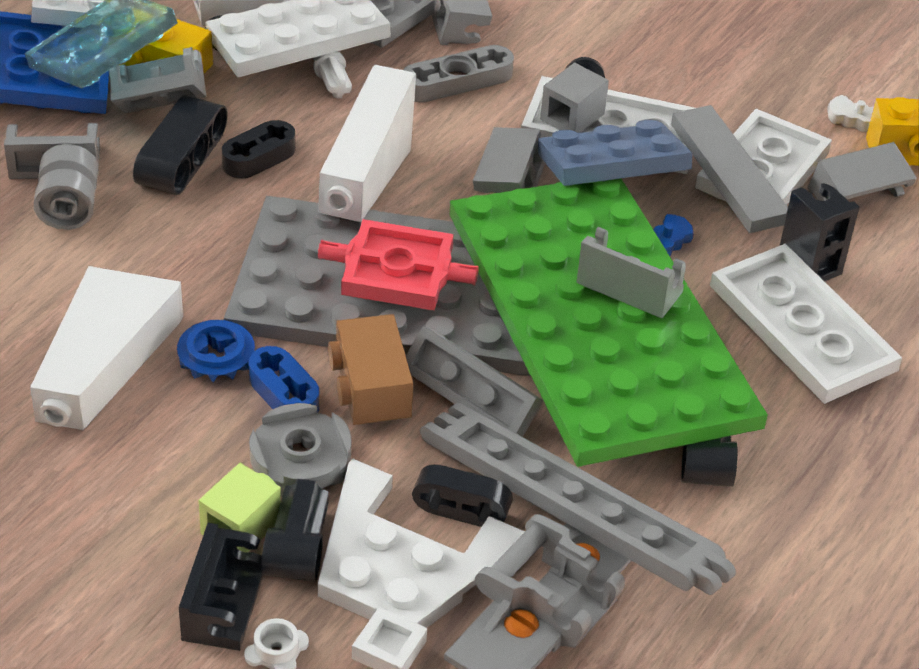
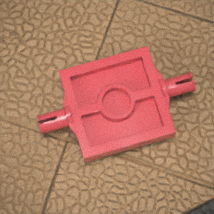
[318,219,479,311]

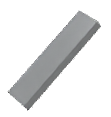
[671,105,788,233]

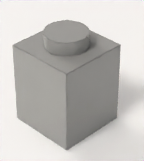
[540,62,609,133]

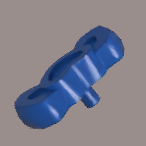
[653,214,694,256]

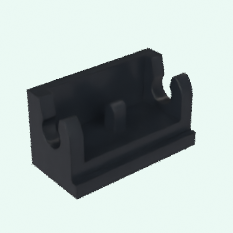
[780,183,860,282]
[179,523,264,651]

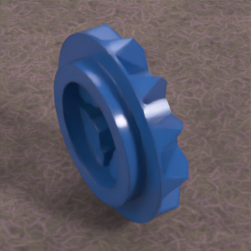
[177,320,255,383]

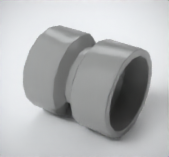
[34,144,99,230]

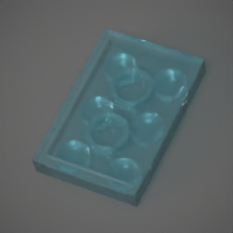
[24,0,178,89]

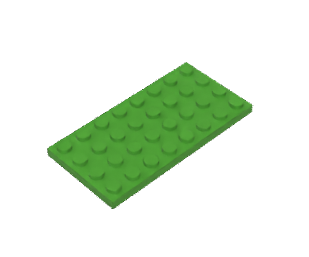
[449,178,768,467]

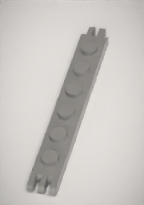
[420,403,736,595]

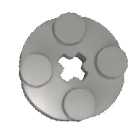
[249,403,351,496]

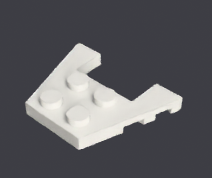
[318,458,525,628]

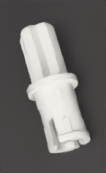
[313,51,352,99]

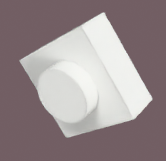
[352,607,427,669]

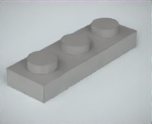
[406,326,543,437]

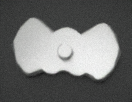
[827,95,874,132]

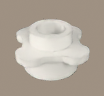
[244,618,309,669]

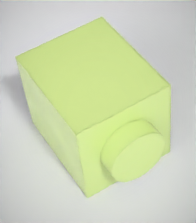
[198,463,281,553]

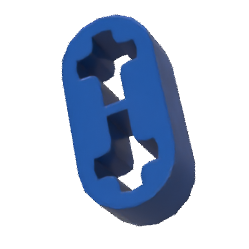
[249,346,320,413]

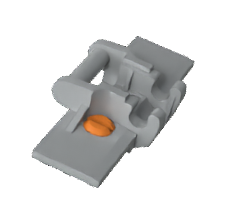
[444,514,631,669]

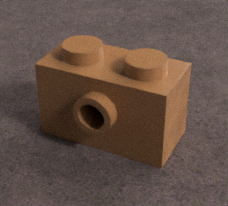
[328,314,413,425]

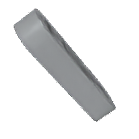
[403,45,514,102]

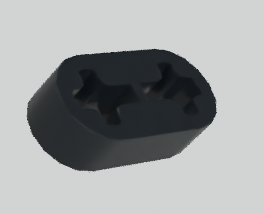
[222,120,296,178]
[412,464,513,527]

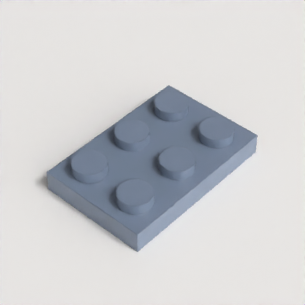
[538,120,692,186]

